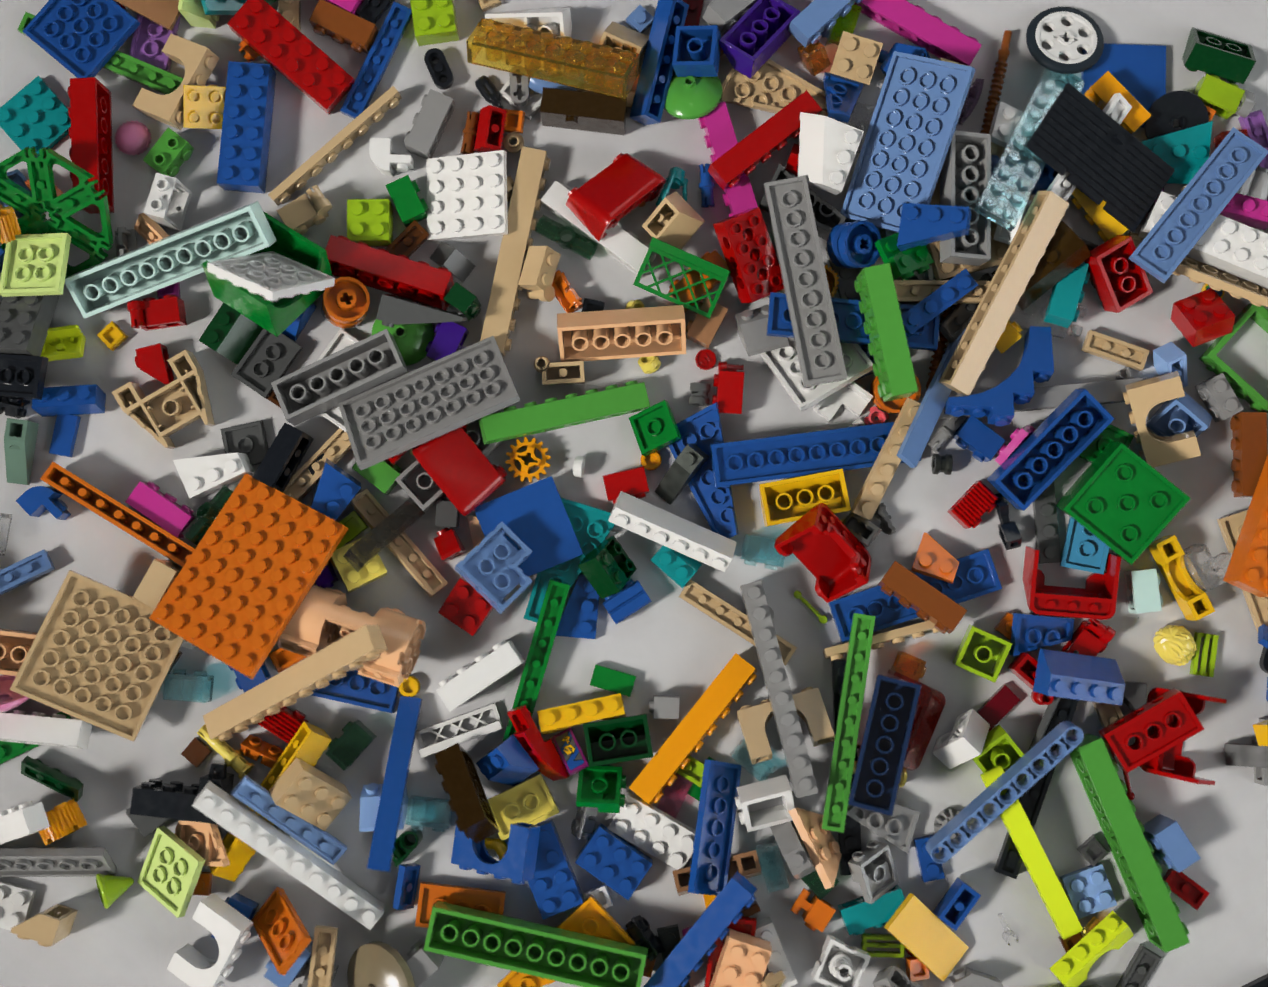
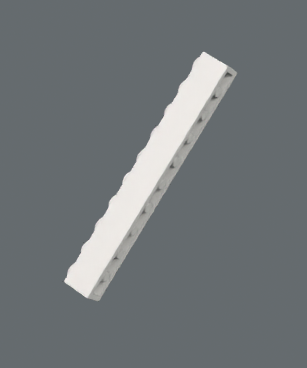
[192,781,384,930]

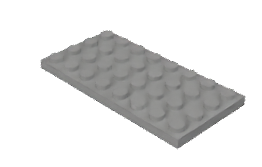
[338,336,521,470]

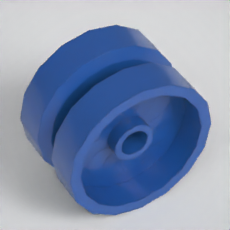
[827,221,882,269]

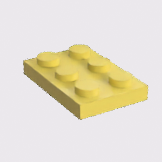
[488,773,560,841]

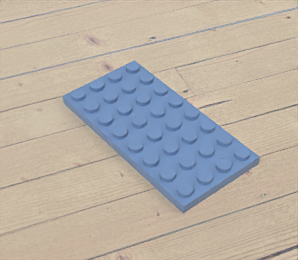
[840,51,976,233]

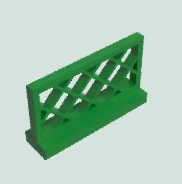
[633,237,731,319]

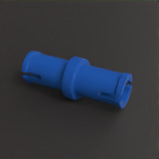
[699,164,715,208]

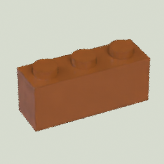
[309,0,379,54]

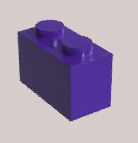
[426,322,469,361]

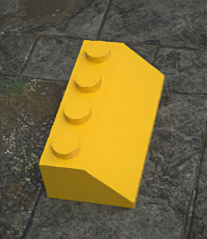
[759,469,851,527]

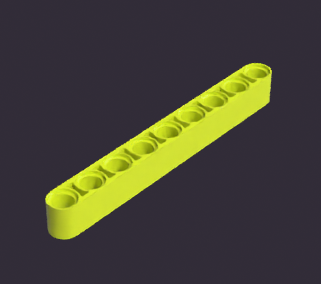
[980,765,1083,940]

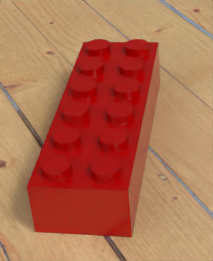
[227,0,354,115]
[68,77,114,214]
[325,235,454,311]

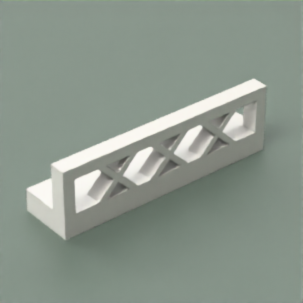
[416,703,504,758]

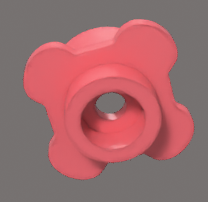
[864,406,889,425]

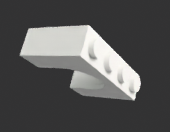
[167,893,253,987]

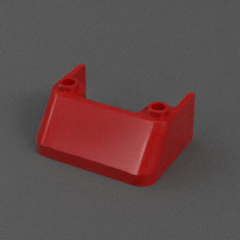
[1023,546,1121,620]
[1140,687,1227,785]

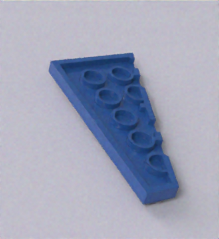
[668,402,738,538]

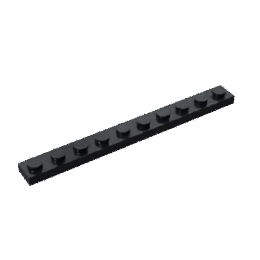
[831,660,862,875]
[994,698,1079,879]

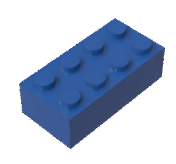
[528,818,584,920]

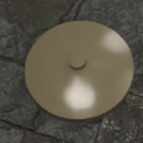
[347,941,415,987]

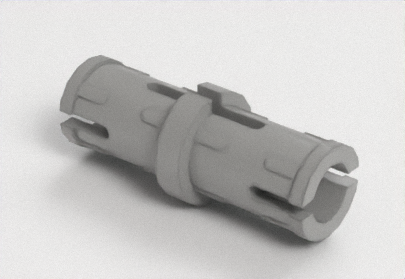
[927,417,965,453]

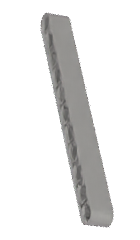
[921,378,1146,419]

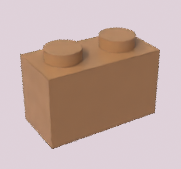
[686,298,728,349]

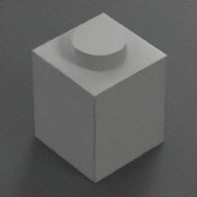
[649,695,680,719]

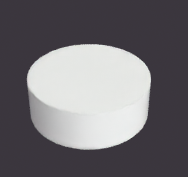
[573,456,585,478]

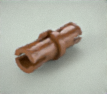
[460,111,480,154]

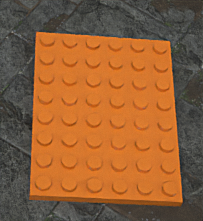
[149,473,348,680]

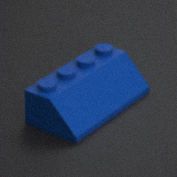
[1033,649,1125,705]

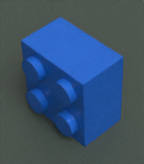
[672,25,722,77]

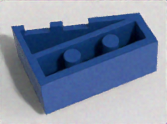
[897,203,972,251]
[310,458,361,521]

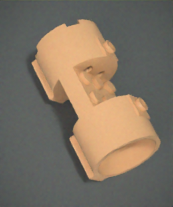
[277,585,426,688]

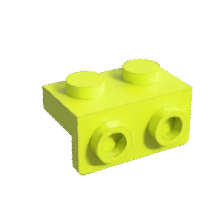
[40,325,86,361]

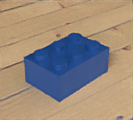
[575,822,653,900]

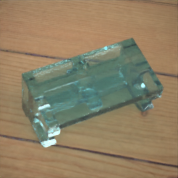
[730,738,776,781]

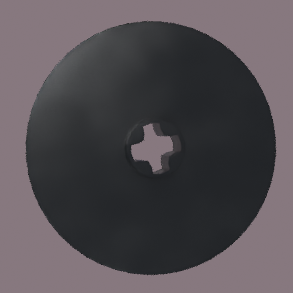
[1144,91,1209,140]

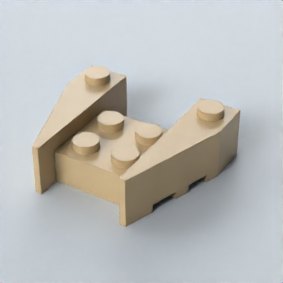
[112,349,215,449]

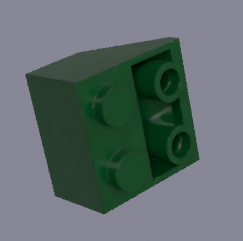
[578,535,637,599]

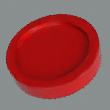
[695,349,716,370]

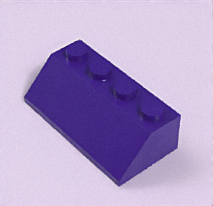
[719,0,801,79]

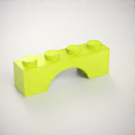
[1049,911,1134,987]

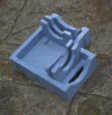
[455,522,533,614]

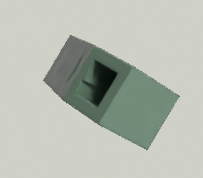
[4,418,39,485]

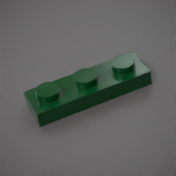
[21,756,84,802]

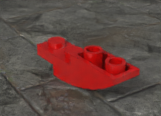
[507,705,569,781]

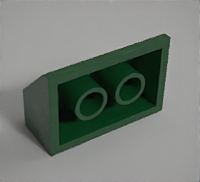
[1182,27,1256,84]
[198,303,264,365]
[583,714,653,767]

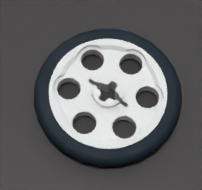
[1026,7,1104,74]

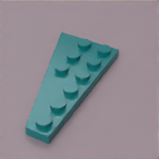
[1141,121,1213,184]
[523,498,615,623]

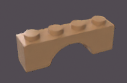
[672,850,762,896]

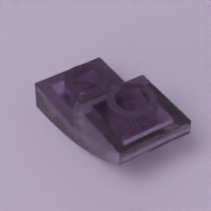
[958,78,984,125]

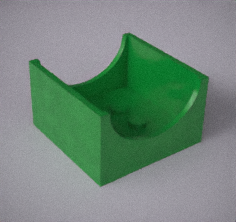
[202,211,333,337]
[1056,441,1191,565]

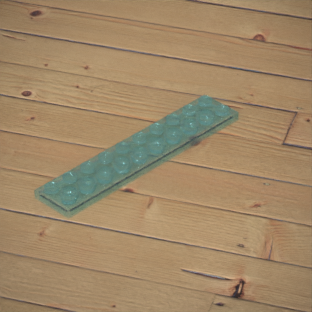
[974,68,1085,231]

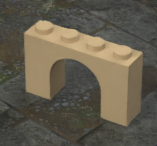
[132,33,219,130]
[1123,371,1201,468]
[737,687,835,765]

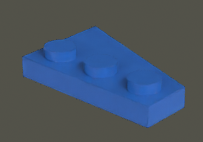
[823,72,864,123]
[556,574,599,639]
[1009,613,1074,656]

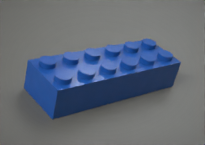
[217,61,276,193]
[987,389,1115,511]

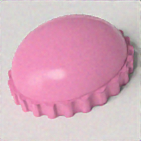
[115,120,152,156]

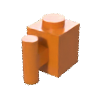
[790,888,836,932]

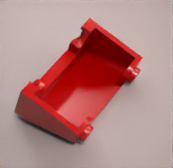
[566,153,666,241]
[412,424,507,516]
[774,503,871,603]

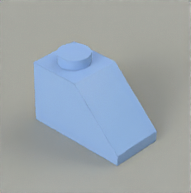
[1153,342,1188,388]

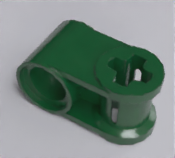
[392,826,423,867]

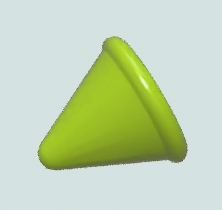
[96,873,134,909]

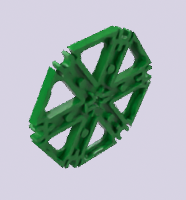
[0,146,114,279]

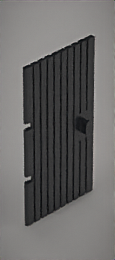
[1025,83,1175,233]

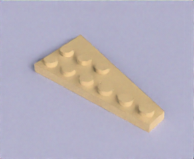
[721,59,844,123]

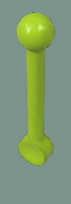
[793,590,828,624]

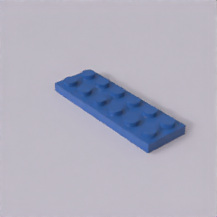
[688,759,742,896]

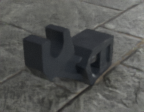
[995,493,1022,550]

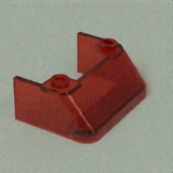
[857,670,946,770]

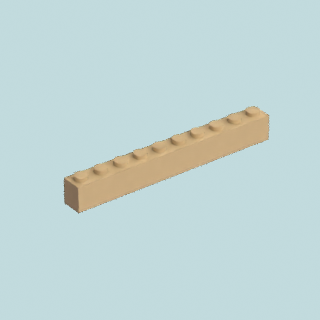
[480,146,550,356]
[939,191,1069,396]
[203,625,387,742]

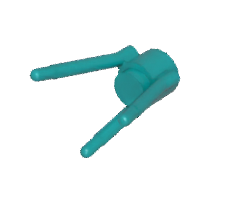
[656,167,688,207]

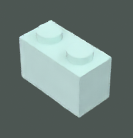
[1124,569,1163,614]

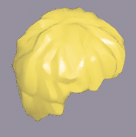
[1153,625,1197,666]

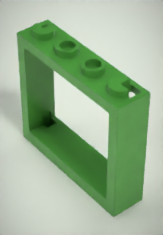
[1199,303,1268,413]

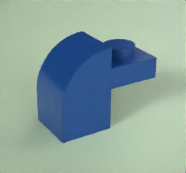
[16,486,71,520]

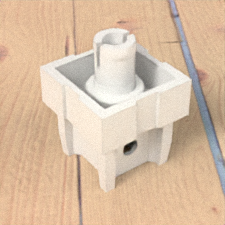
[811,935,871,987]

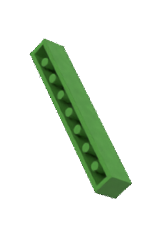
[478,380,650,445]

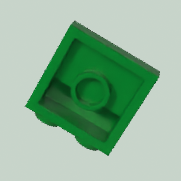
[874,233,934,281]
[576,766,627,813]

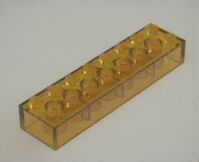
[466,18,639,99]

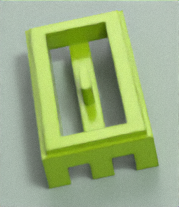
[1189,632,1219,677]
[861,933,905,958]

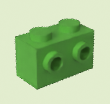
[143,127,194,177]

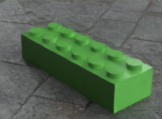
[854,263,918,402]

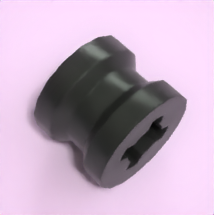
[931,453,953,475]

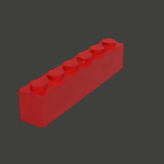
[708,90,822,190]

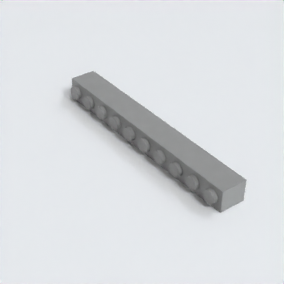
[740,580,819,798]

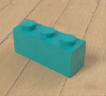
[1043,263,1090,328]
[837,884,905,936]

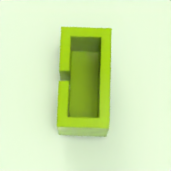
[1193,74,1245,120]

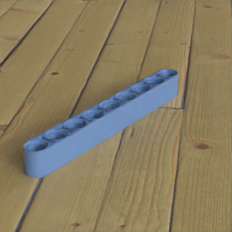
[926,721,1084,864]

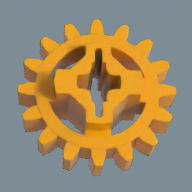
[505,437,551,483]

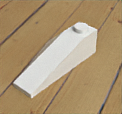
[485,8,572,55]

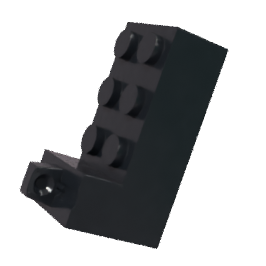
[130,763,234,824]

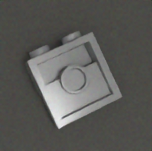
[848,840,899,904]

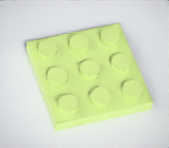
[0,233,71,297]
[137,826,205,918]

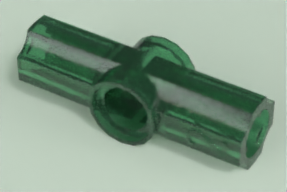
[535,215,598,260]
[182,485,233,545]

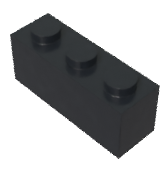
[253,423,314,492]

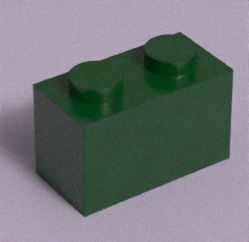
[444,282,481,321]

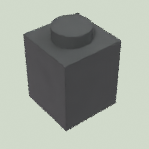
[435,497,460,528]

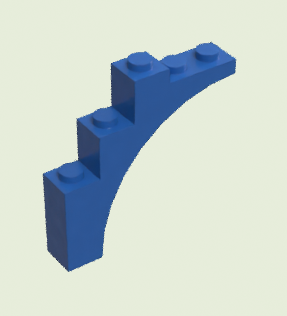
[944,326,1054,426]

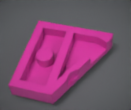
[995,424,1036,465]

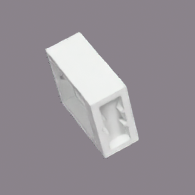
[143,173,192,232]
[734,775,795,832]

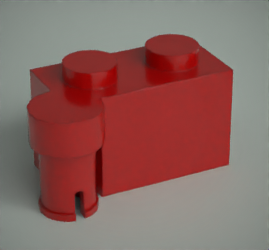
[127,294,187,331]
[712,361,744,414]
[1061,619,1116,656]
[1007,652,1054,705]

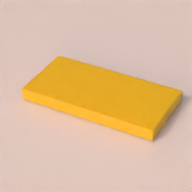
[884,893,969,982]

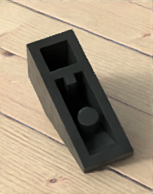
[654,443,710,505]

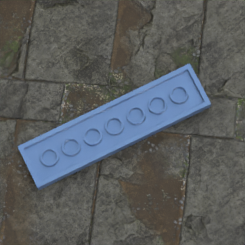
[1128,127,1268,284]

